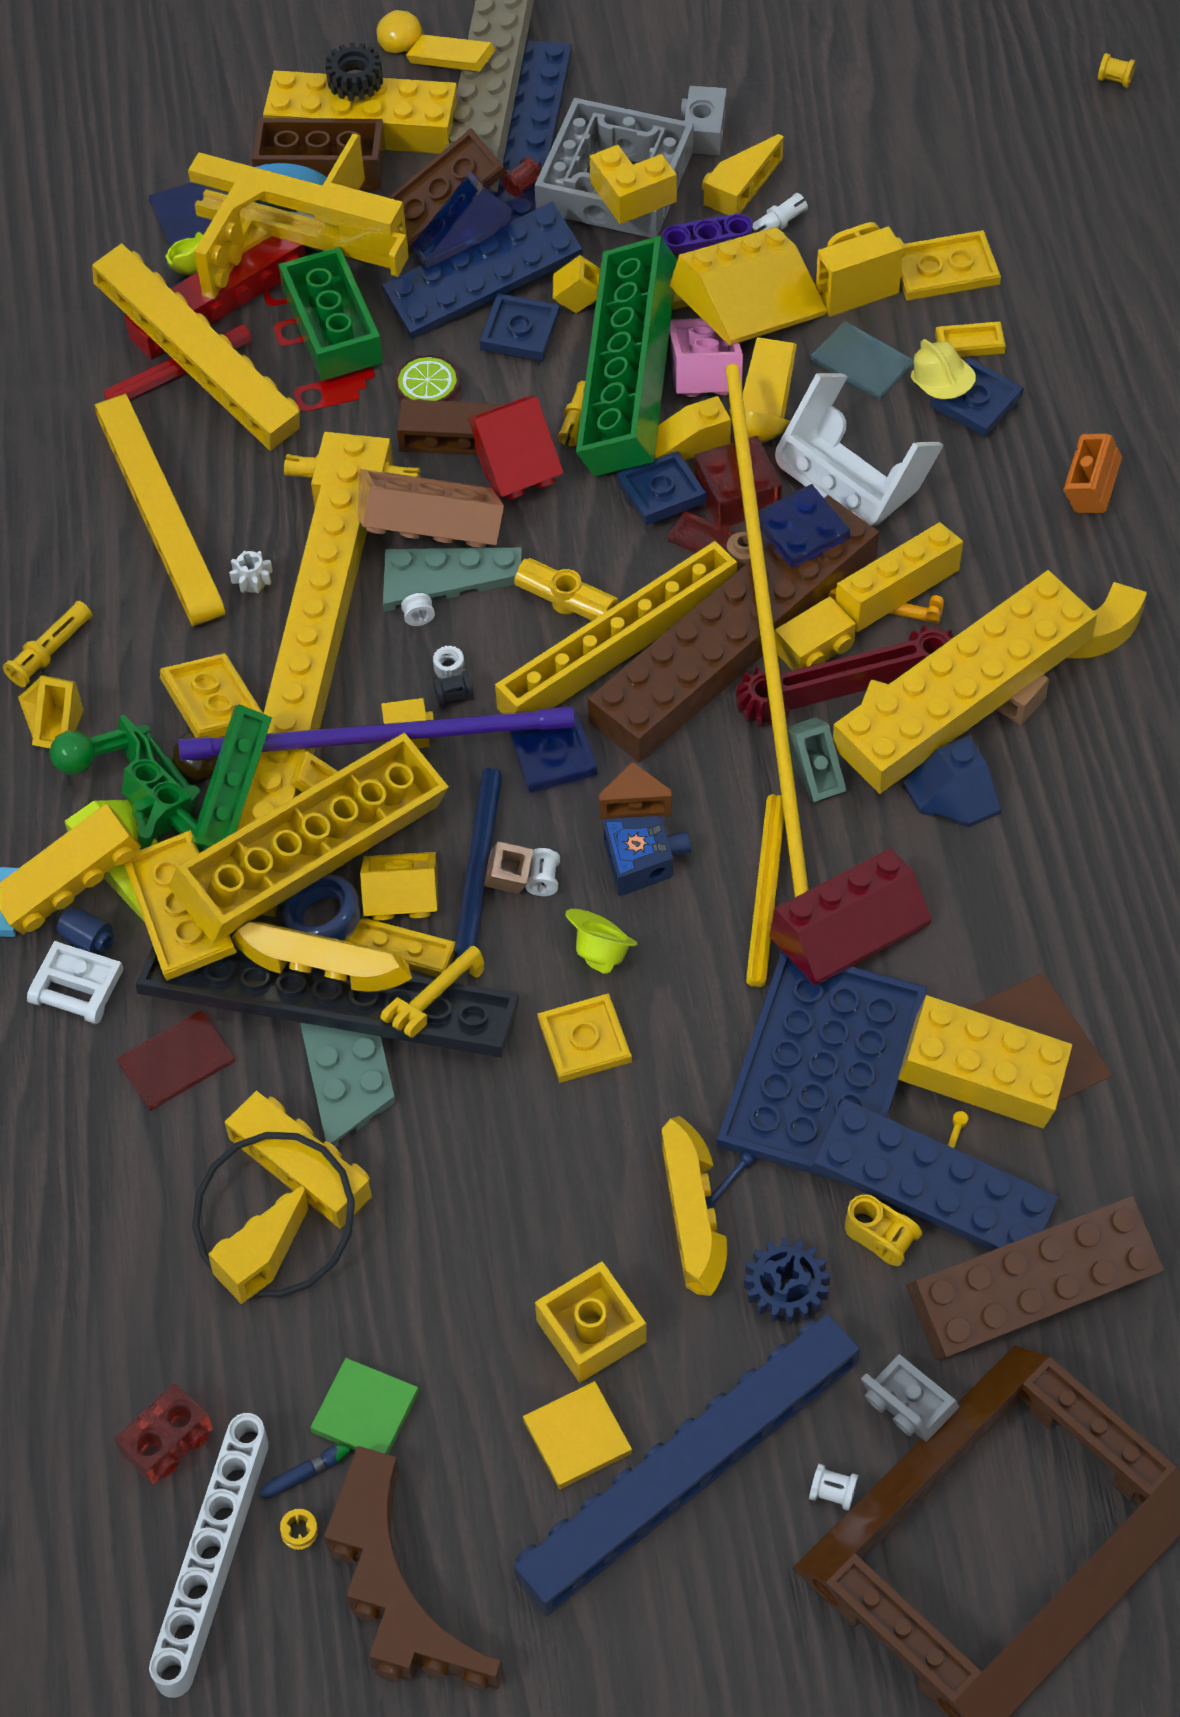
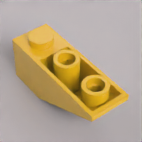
[208,1185,308,1304]

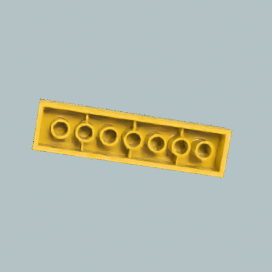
[833,570,1097,794]
[168,732,449,944]

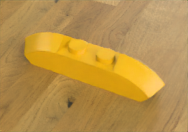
[231,922,412,992]
[662,1116,727,1296]

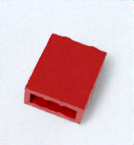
[467,395,563,500]

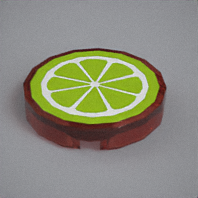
[395,355,461,401]

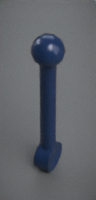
[705,1152,755,1210]

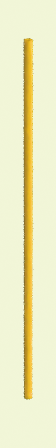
[725,364,809,897]

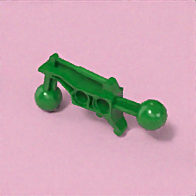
[49,715,207,853]

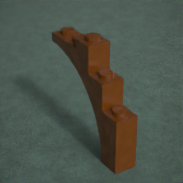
[324,1446,503,1690]

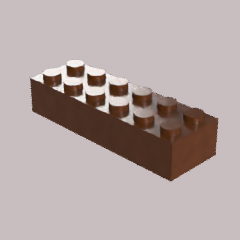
[906,1195,1164,1360]

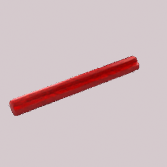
[103,324,252,400]

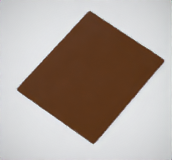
[967,973,1112,1103]

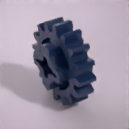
[744,1237,830,1324]

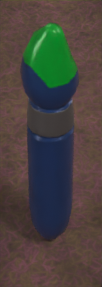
[258,1445,350,1498]

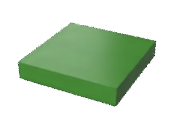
[310,1358,419,1455]

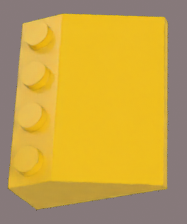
[669,227,827,346]

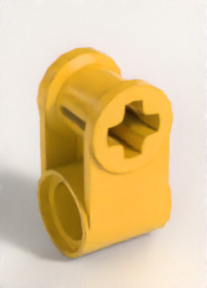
[845,1195,922,1266]

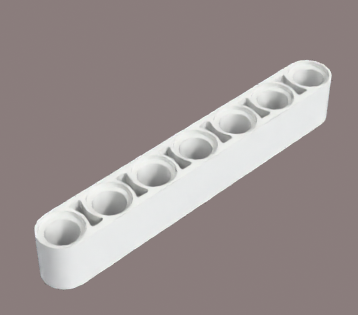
[149,1413,269,1698]

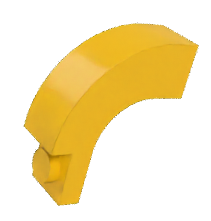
[1067,582,1147,659]

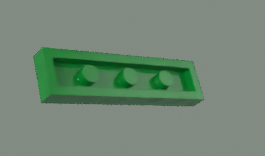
[191,704,272,848]

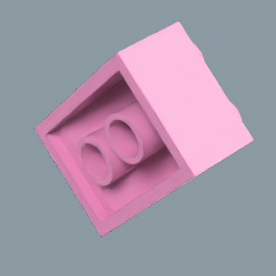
[668,318,743,397]

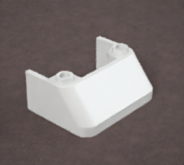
[775,373,944,526]

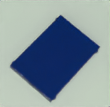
[149,182,212,246]

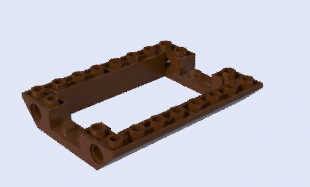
[793,1345,1180,1717]

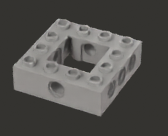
[535,98,694,238]

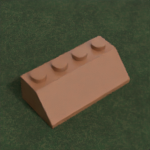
[358,469,504,548]

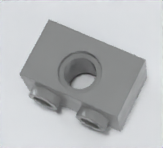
[681,86,727,156]

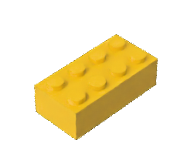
[898,995,1072,1129]

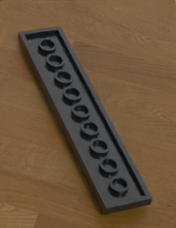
[136,945,519,1058]

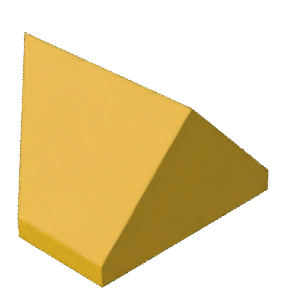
[18,675,84,748]

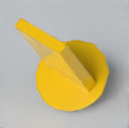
[729,337,797,444]

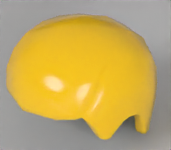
[377,10,424,54]

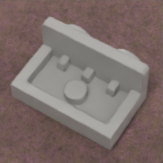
[861,1354,960,1442]

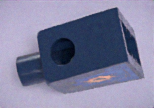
[603,816,691,896]

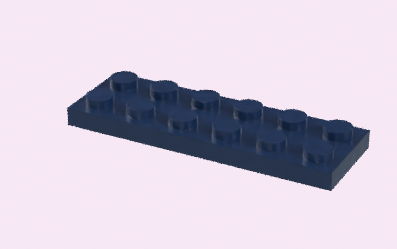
[382,202,583,339]
[812,1098,1058,1251]

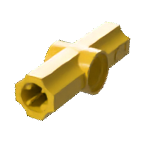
[514,558,619,621]

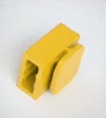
[816,222,905,317]

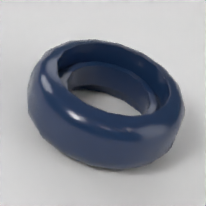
[282,874,362,941]

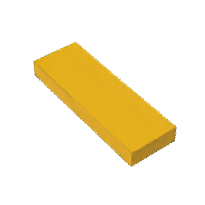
[406,35,496,72]
[345,917,455,977]

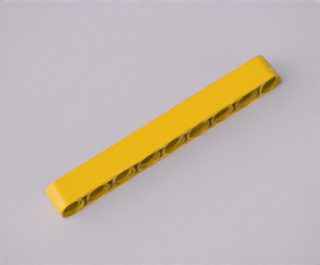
[94,394,226,627]

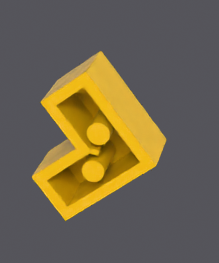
[589,145,677,224]

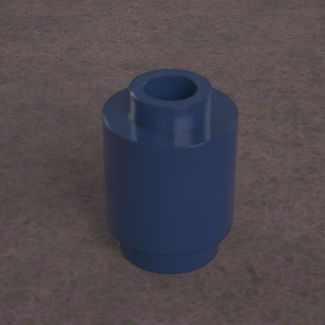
[57,907,114,955]

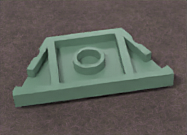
[300,1022,396,1147]

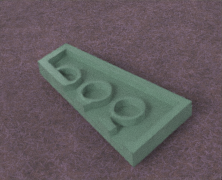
[383,547,522,612]

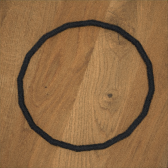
[192,1132,355,1297]

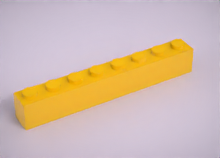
[92,243,300,451]
[495,541,737,731]

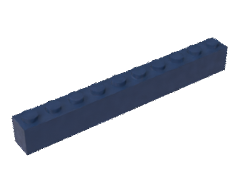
[514,1314,860,1616]

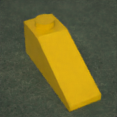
[701,134,784,215]
[654,396,731,460]

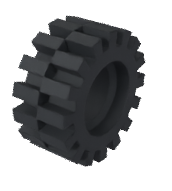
[325,42,383,101]

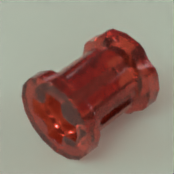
[501,156,541,198]

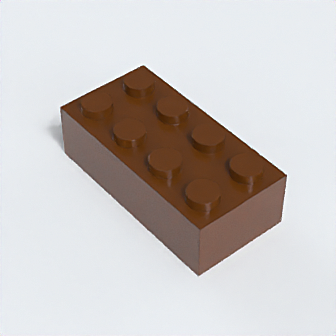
[252,118,386,190]

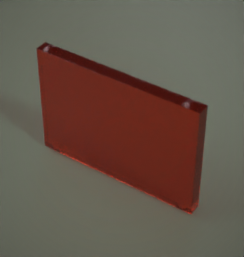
[116,1010,235,1111]

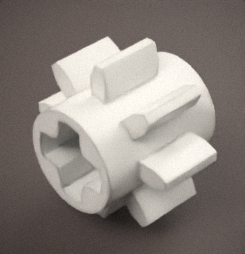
[229,551,273,593]

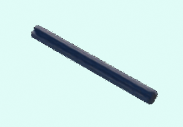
[454,768,502,957]

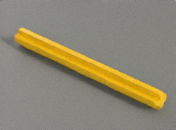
[746,794,784,988]

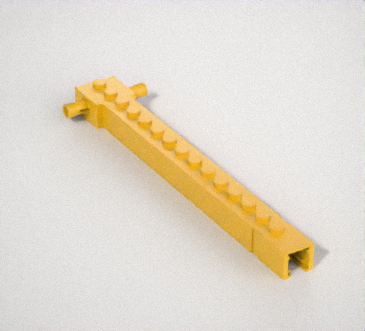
[237,432,420,917]

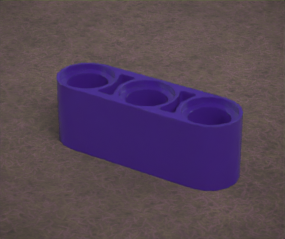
[662,214,753,260]

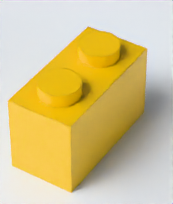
[774,596,856,671]

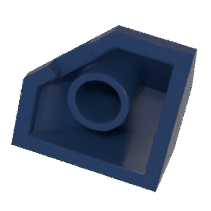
[903,736,1001,827]

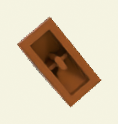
[599,762,672,820]

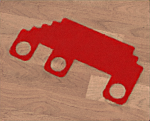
[263,281,375,412]

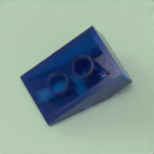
[411,171,513,268]

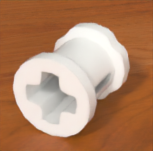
[525,848,560,896]
[809,1463,859,1511]

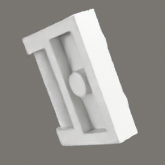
[27,941,124,1024]

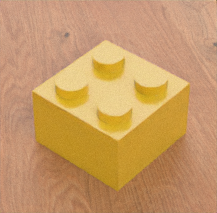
[535,1261,647,1383]

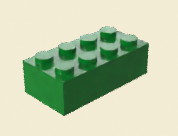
[278,247,383,381]

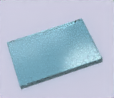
[810,321,914,400]

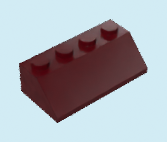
[769,848,932,986]

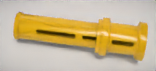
[3,601,93,687]

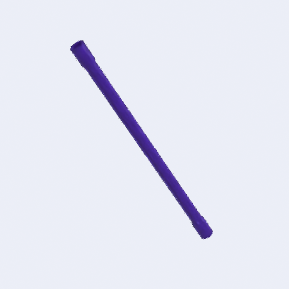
[178,706,575,761]

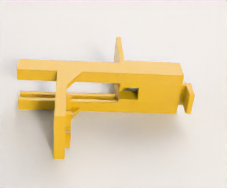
[188,134,409,299]

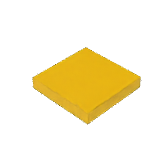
[537,993,632,1083]
[523,1381,632,1490]

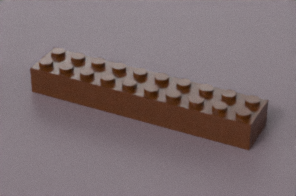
[588,495,879,763]

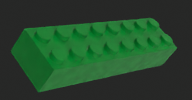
[576,235,677,477]

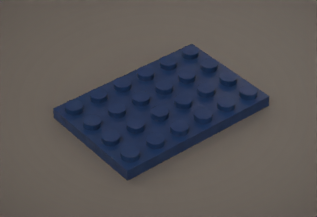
[717,951,927,1183]

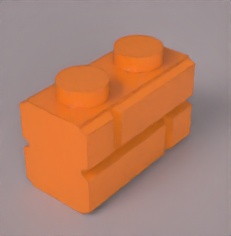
[1063,434,1122,513]

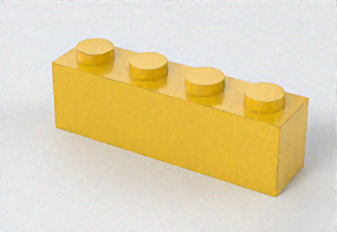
[835,522,963,632]
[0,803,141,935]
[224,1090,372,1229]

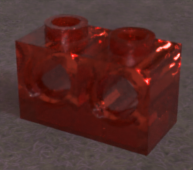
[114,1382,213,1485]

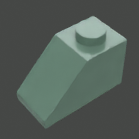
[787,717,847,802]

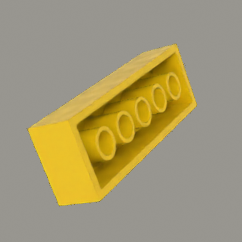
[263,70,458,154]

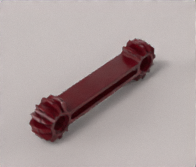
[736,624,954,727]

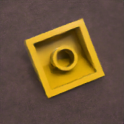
[360,852,438,920]

